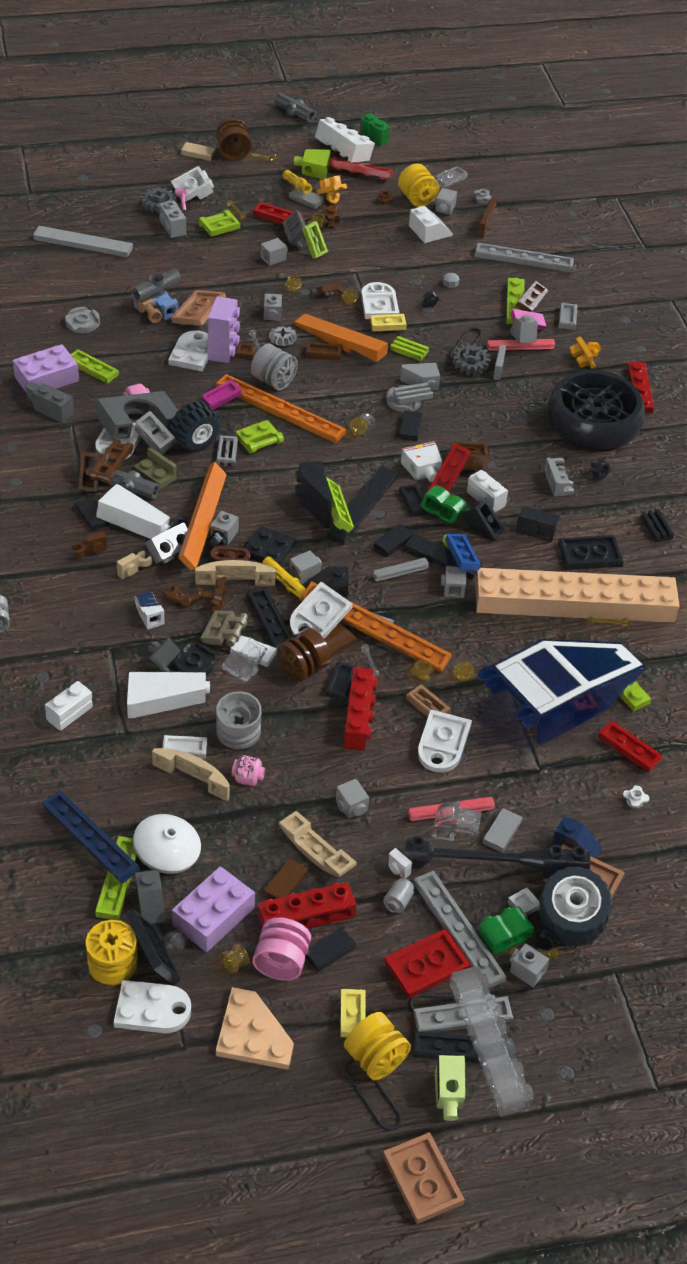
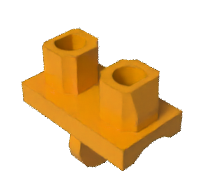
[316,176,347,204]
[569,336,601,369]

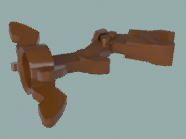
[163,576,228,613]

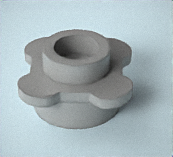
[474,189,491,203]

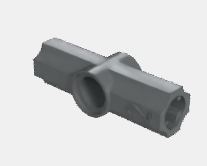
[275,93,316,123]
[132,268,182,302]
[101,470,160,499]

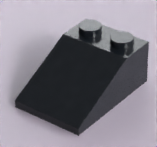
[295,461,331,528]

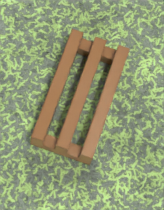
[406,684,451,717]

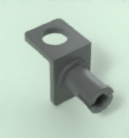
[147,638,180,672]

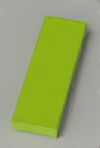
[70,349,119,384]

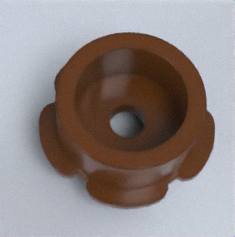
[377,191,393,205]

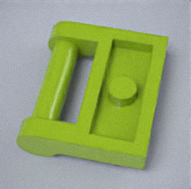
[198,210,240,237]
[236,420,284,454]

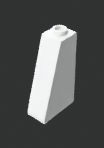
[96,484,170,539]
[127,672,210,718]

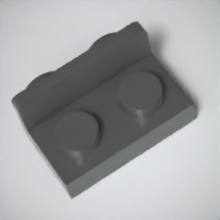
[283,210,306,249]

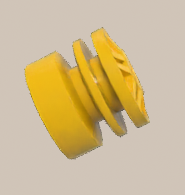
[398,164,440,207]
[85,920,138,985]
[344,1012,411,1080]

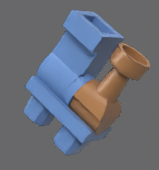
[132,290,178,323]

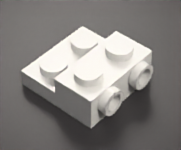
[171,166,214,202]

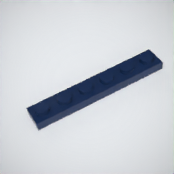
[42,790,140,884]

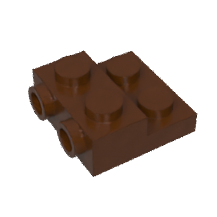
[450,442,489,472]

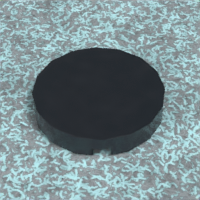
[173,643,215,675]

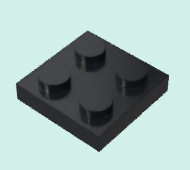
[245,526,296,565]

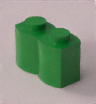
[360,113,390,146]
[421,486,467,523]
[478,906,534,955]

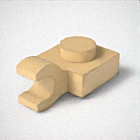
[117,551,152,580]

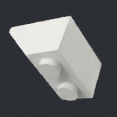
[409,206,453,243]

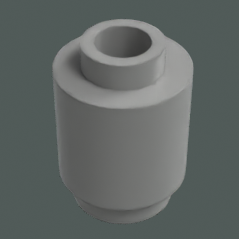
[383,878,414,913]

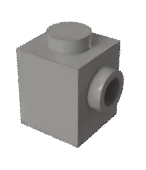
[434,188,457,215]
[261,238,287,266]
[264,294,282,321]
[210,511,239,545]
[290,551,322,584]
[441,566,466,598]
[336,779,369,819]
[510,943,549,988]

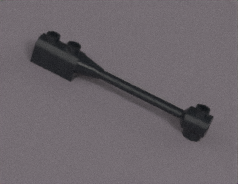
[405,836,591,879]

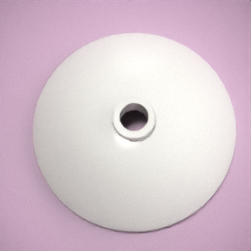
[133,814,201,874]

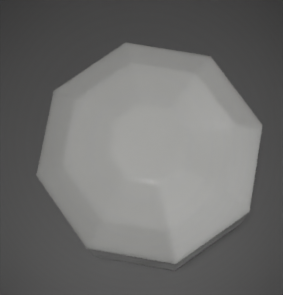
[443,273,459,288]

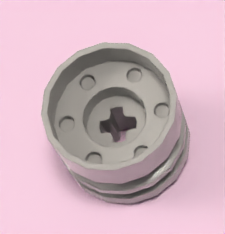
[251,343,298,390]
[216,692,262,749]

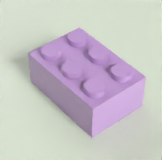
[208,296,240,363]
[13,344,79,393]
[172,866,255,952]

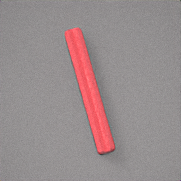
[487,339,555,351]
[408,797,494,821]

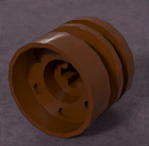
[216,118,251,161]
[276,628,331,682]

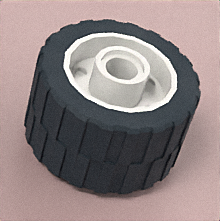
[539,866,612,946]

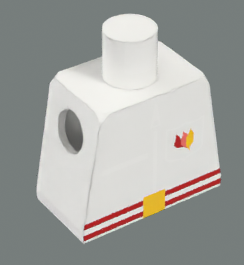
[401,441,442,482]

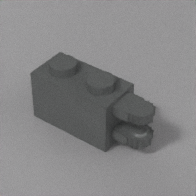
[25,382,74,423]

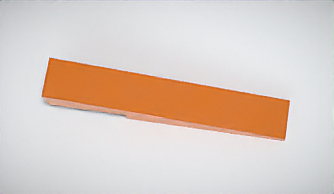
[294,314,388,362]

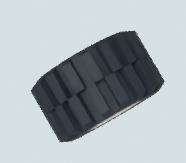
[170,401,221,452]

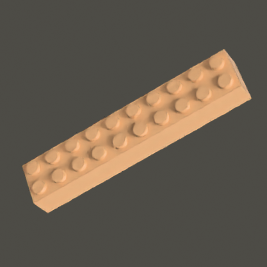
[475,568,680,623]

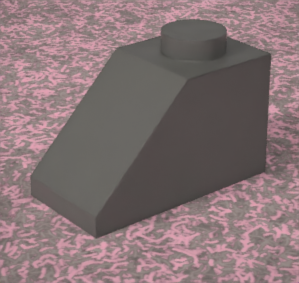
[135,869,166,926]

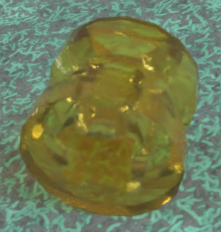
[220,943,250,974]

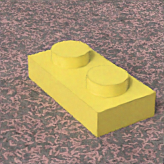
[370,314,407,332]
[340,989,365,1037]

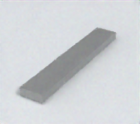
[33,226,133,257]
[475,243,574,272]
[413,870,506,990]

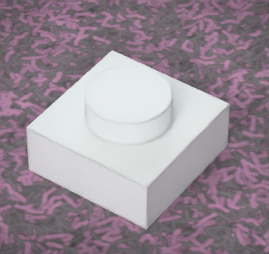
[388,848,412,879]
[508,887,540,916]

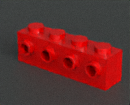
[344,667,378,750]
[258,882,356,929]

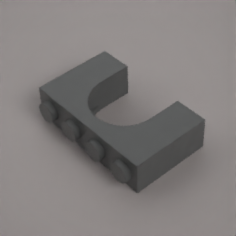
[95,391,178,440]

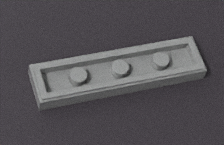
[413,996,513,1033]

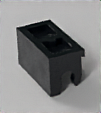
[515,506,560,542]

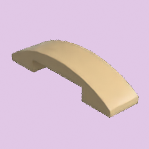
[195,560,276,586]
[152,748,230,801]
[279,811,357,877]

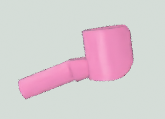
[175,188,187,211]

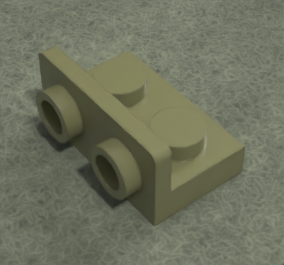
[134,448,177,490]

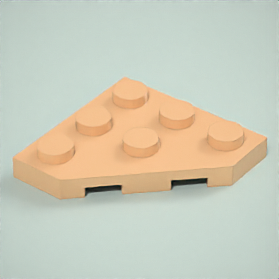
[216,987,294,1070]

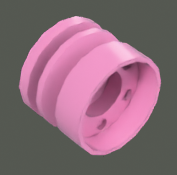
[253,918,311,981]

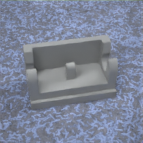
[544,457,574,497]

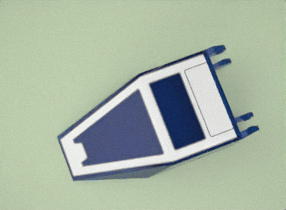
[477,639,646,745]

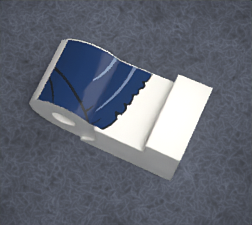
[134,591,165,630]

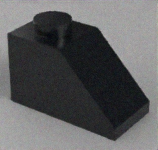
[460,498,505,540]
[308,566,349,598]

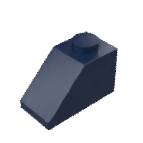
[552,815,602,859]

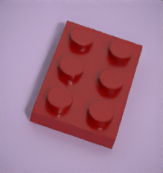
[384,929,470,999]

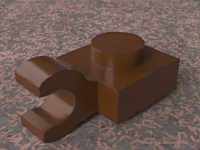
[323,206,340,227]
[316,280,349,296]
[72,531,107,558]

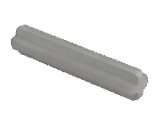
[373,558,429,582]

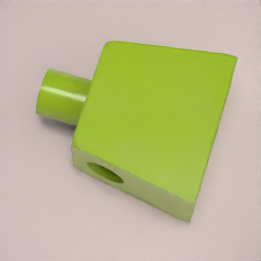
[294,149,331,179]

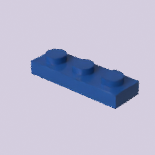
[445,534,481,572]

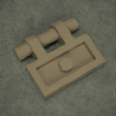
[201,611,248,647]

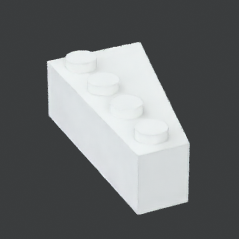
[315,117,375,163]

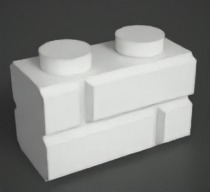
[467,470,508,512]
[45,681,93,730]

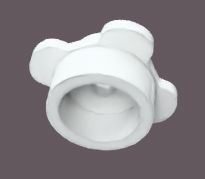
[623,786,649,808]

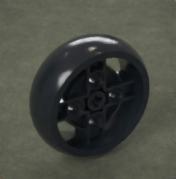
[548,370,645,451]

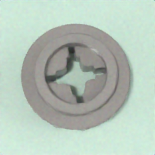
[269,325,297,346]

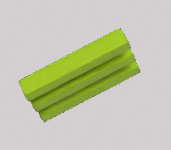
[301,221,328,259]
[390,336,429,361]

